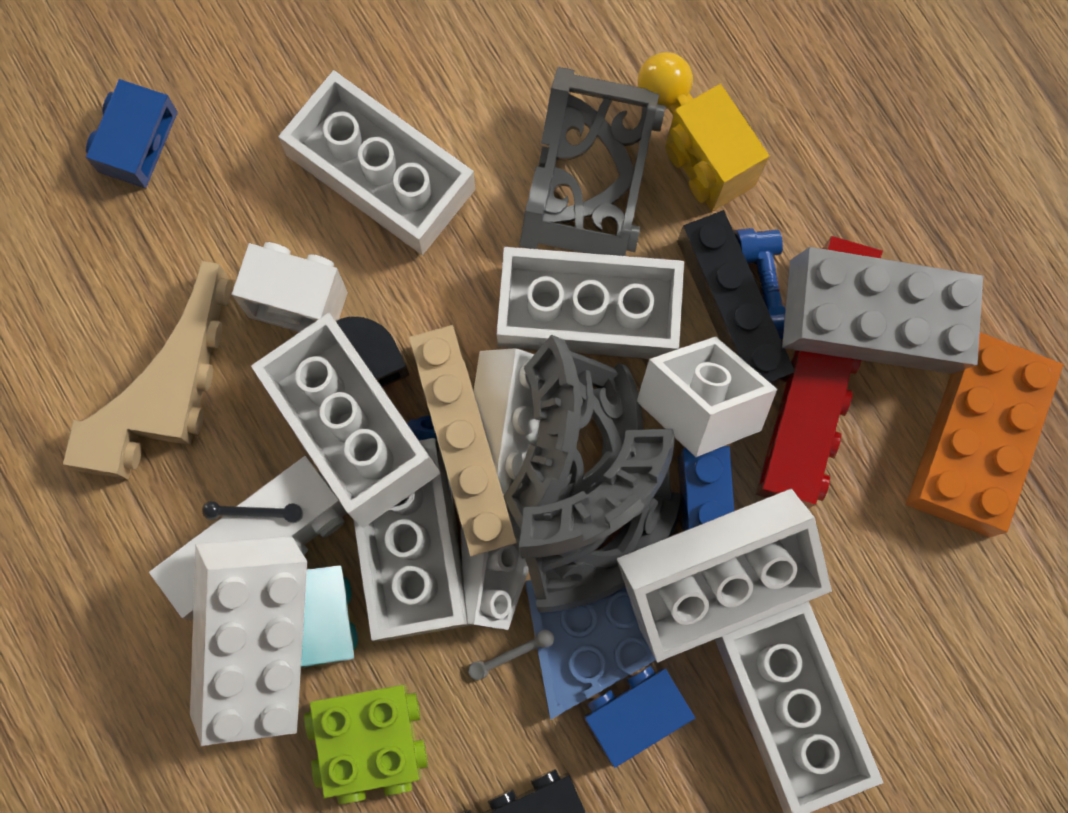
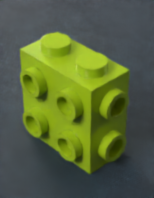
[304,685,428,804]

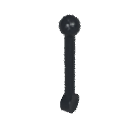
[202,501,303,523]

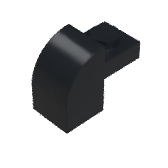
[336,317,409,388]

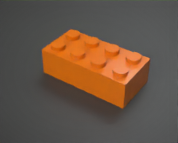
[905,332,1064,538]

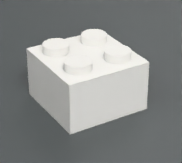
[232,242,348,332]
[637,337,777,457]

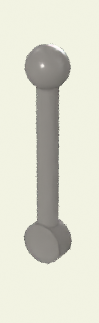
[469,629,554,680]

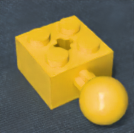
[637,52,770,212]

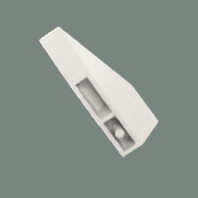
[461,348,540,630]

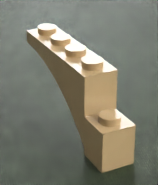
[63,261,232,480]
[409,325,517,557]

